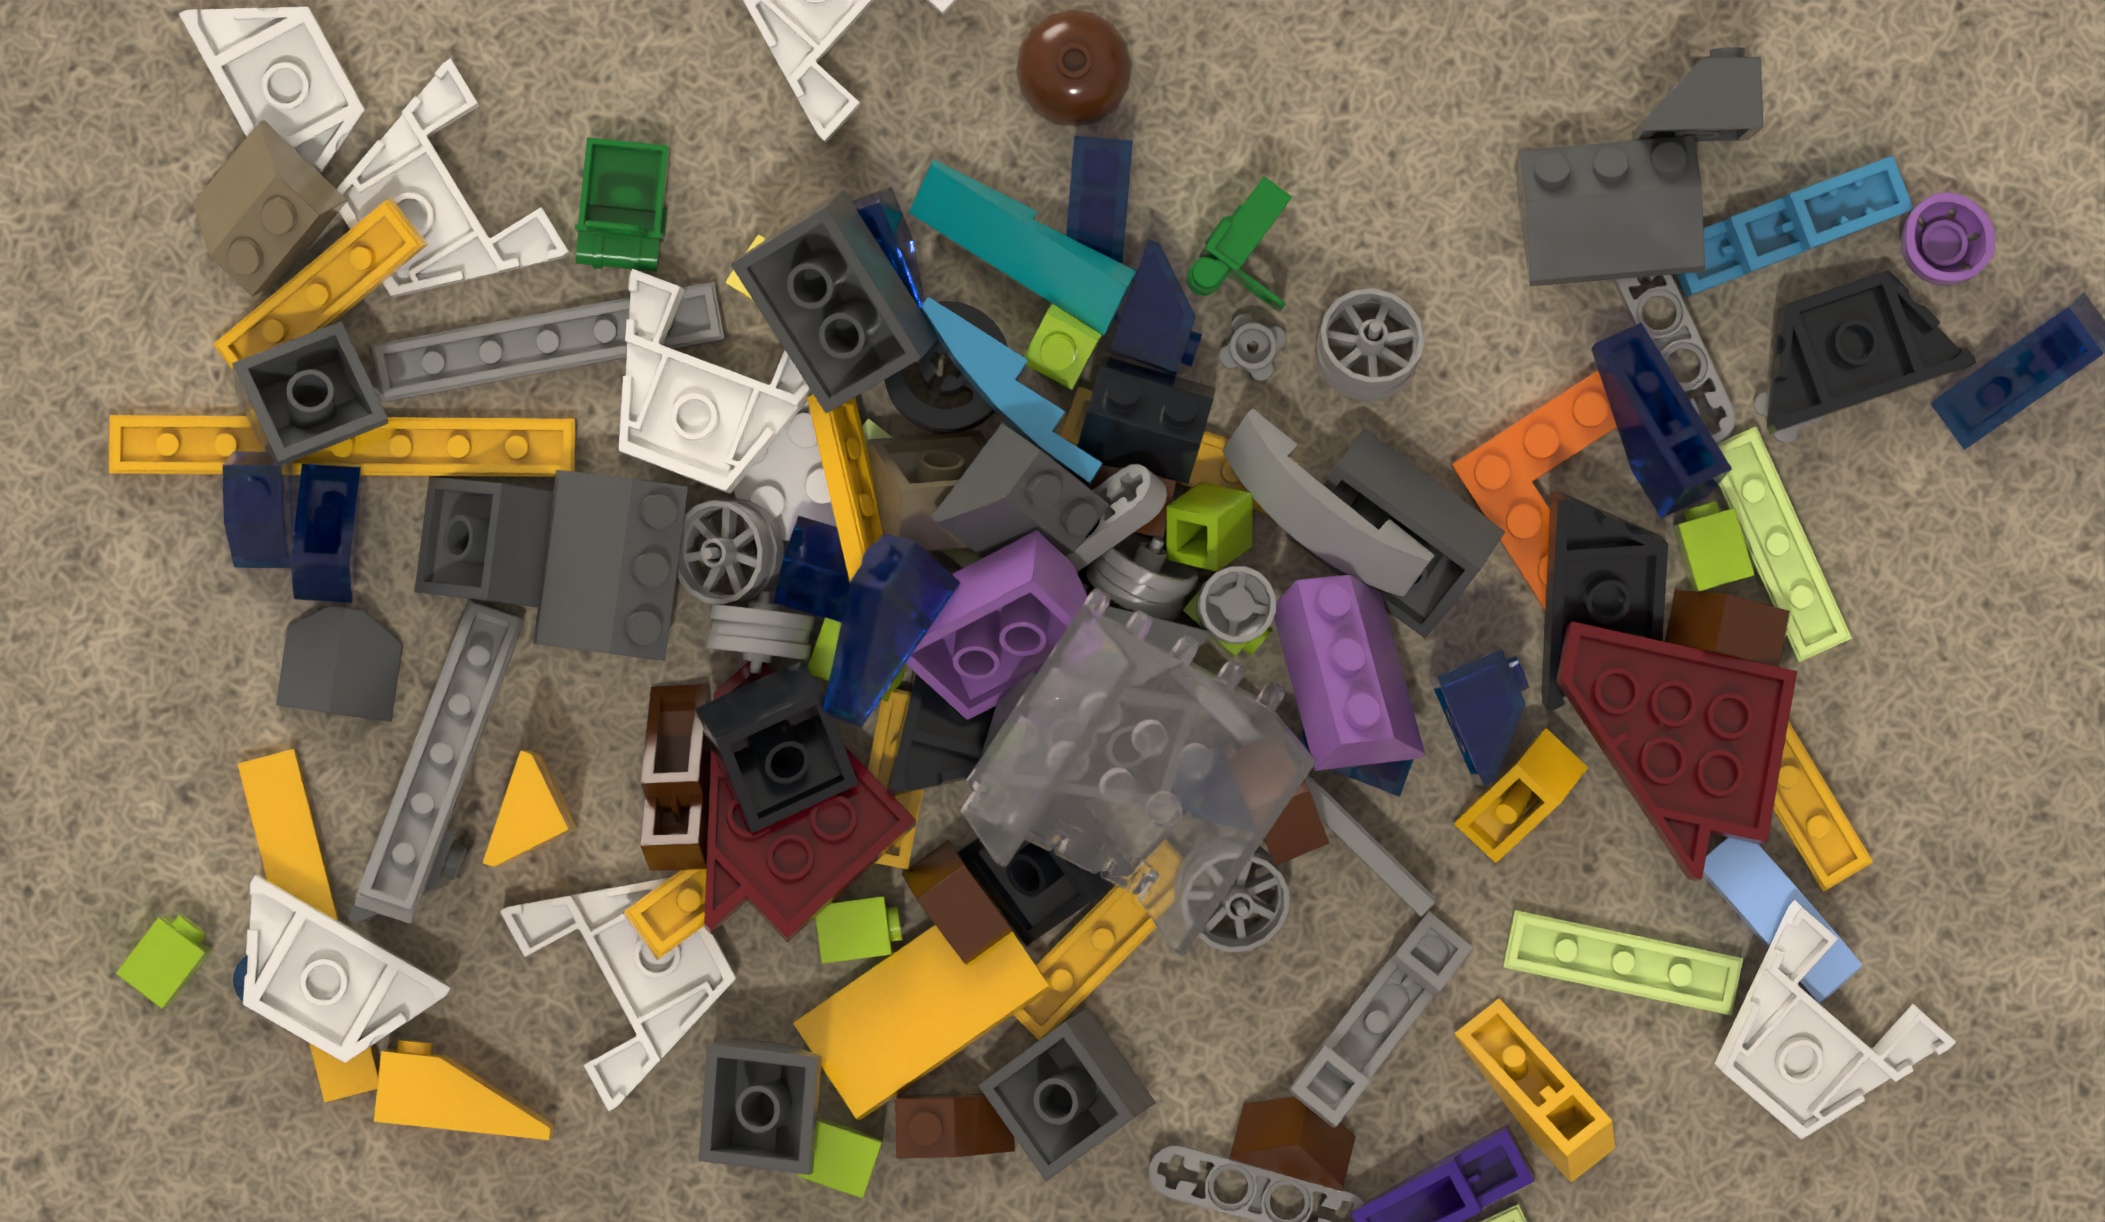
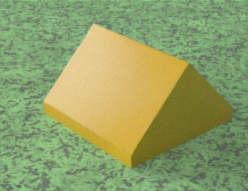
[483,750,579,867]

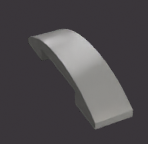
[1222,408,1435,597]
[1288,911,1474,1128]

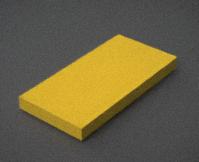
[793,892,1052,1121]

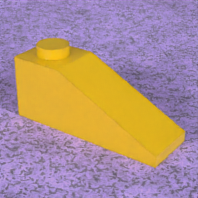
[1454,999,1616,1183]
[374,1039,555,1140]

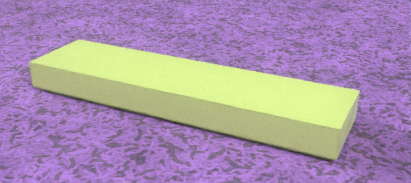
[1702,426,1852,662]
[1502,910,1743,1016]

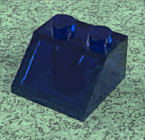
[1429,649,1529,786]

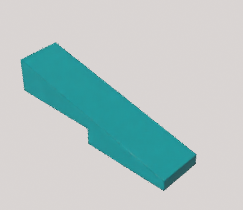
[909,160,1137,335]

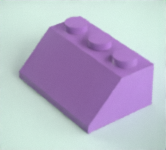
[893,530,1107,720]
[1274,575,1425,771]

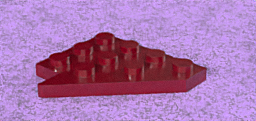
[1556,622,1797,881]
[704,661,916,943]

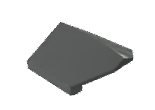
[276,606,403,722]

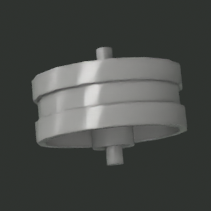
[1314,288,1425,402]
[677,498,784,605]
[1085,533,1198,620]
[706,591,815,674]
[1180,839,1289,953]

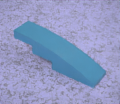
[1677,155,1914,297]
[922,297,1102,488]

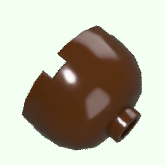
[1016,10,1132,127]

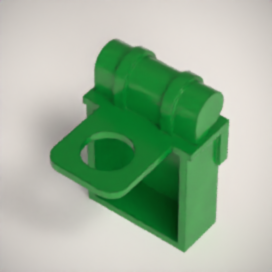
[575,137,671,272]
[1186,176,1292,312]

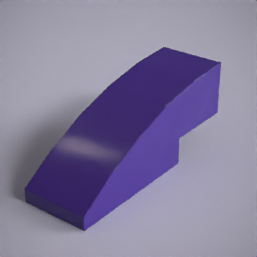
[1350,1124,1535,1222]

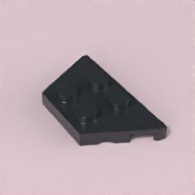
[1767,270,1976,434]
[1541,492,1668,710]
[886,575,996,795]

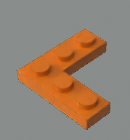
[1450,370,1630,611]

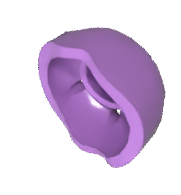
[1901,193,1996,286]

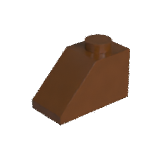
[895,1093,1015,1158]

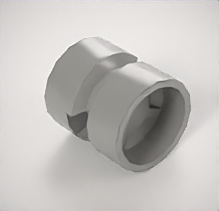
[1197,566,1276,644]

